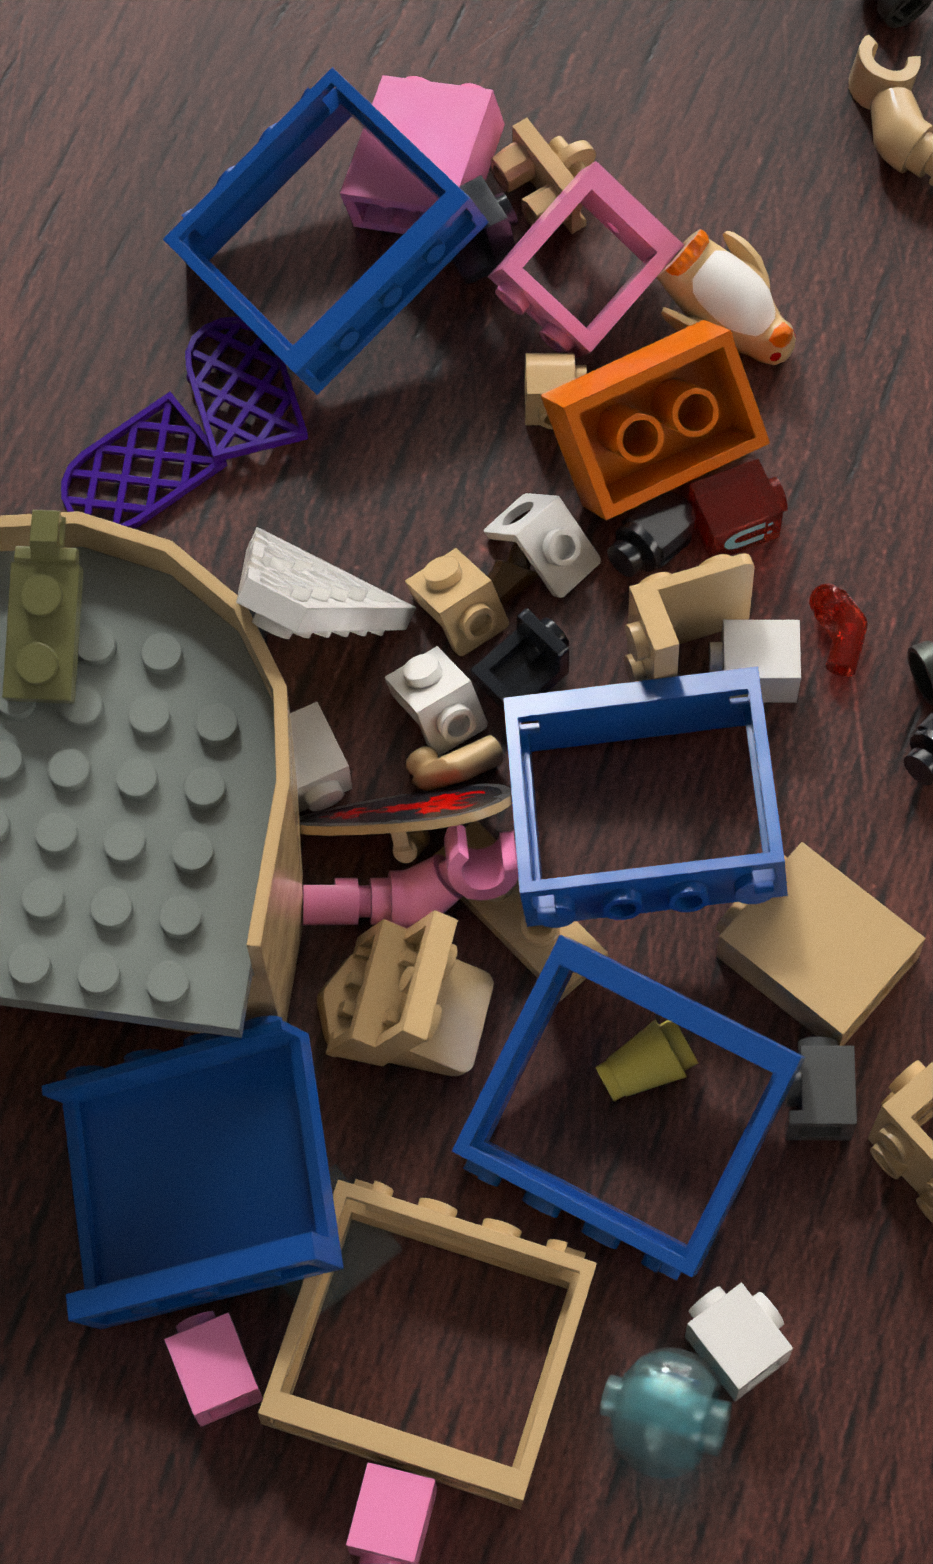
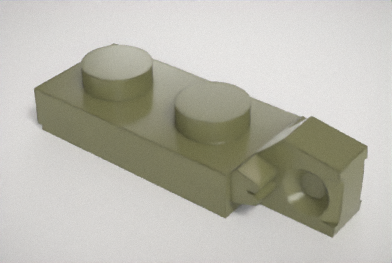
[2,510,83,704]

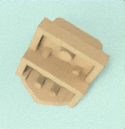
[317,910,494,1076]

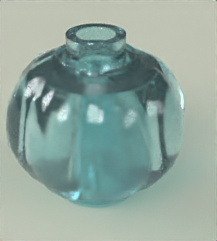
[600,1347,732,1479]

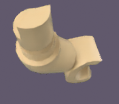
[849,35,933,186]

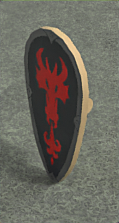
[299,783,512,863]

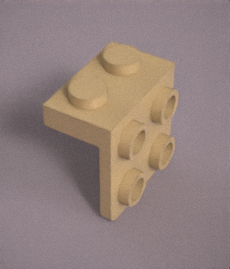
[624,553,755,682]
[867,1060,933,1223]

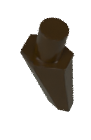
[487,542,539,606]

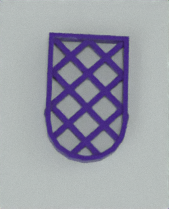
[185,316,308,463]
[61,392,228,529]

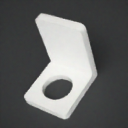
[484,493,601,598]

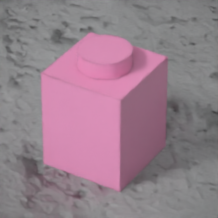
[164,1311,263,1427]
[346,1462,437,1564]

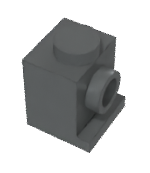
[784,1037,857,1141]

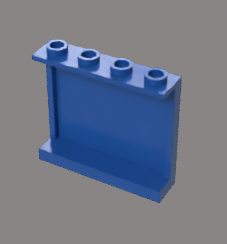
[42,1015,344,1329]

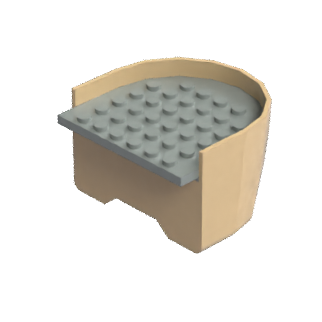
[0,511,303,1038]

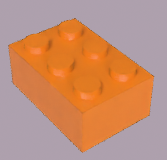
[540,320,770,520]

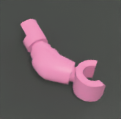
[302,825,518,928]

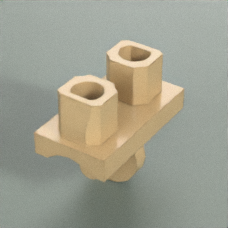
[491,118,596,234]

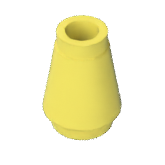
[595,1019,698,1102]

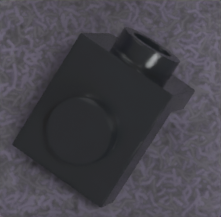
[452,175,519,284]
[471,608,569,712]

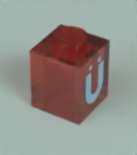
[688,458,788,558]

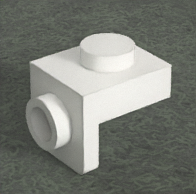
[384,646,488,756]

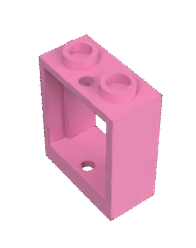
[488,161,684,359]

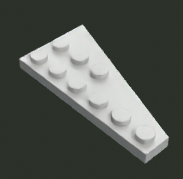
[236,527,417,639]

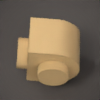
[524,353,587,429]

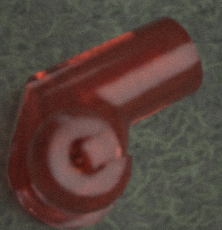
[809,583,868,677]

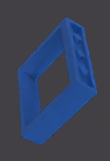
[163,67,489,395]
[504,666,788,928]
[452,935,806,1281]

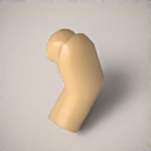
[406,735,504,791]

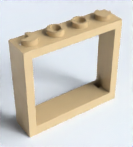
[258,1179,597,1510]

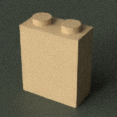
[716,842,926,1046]

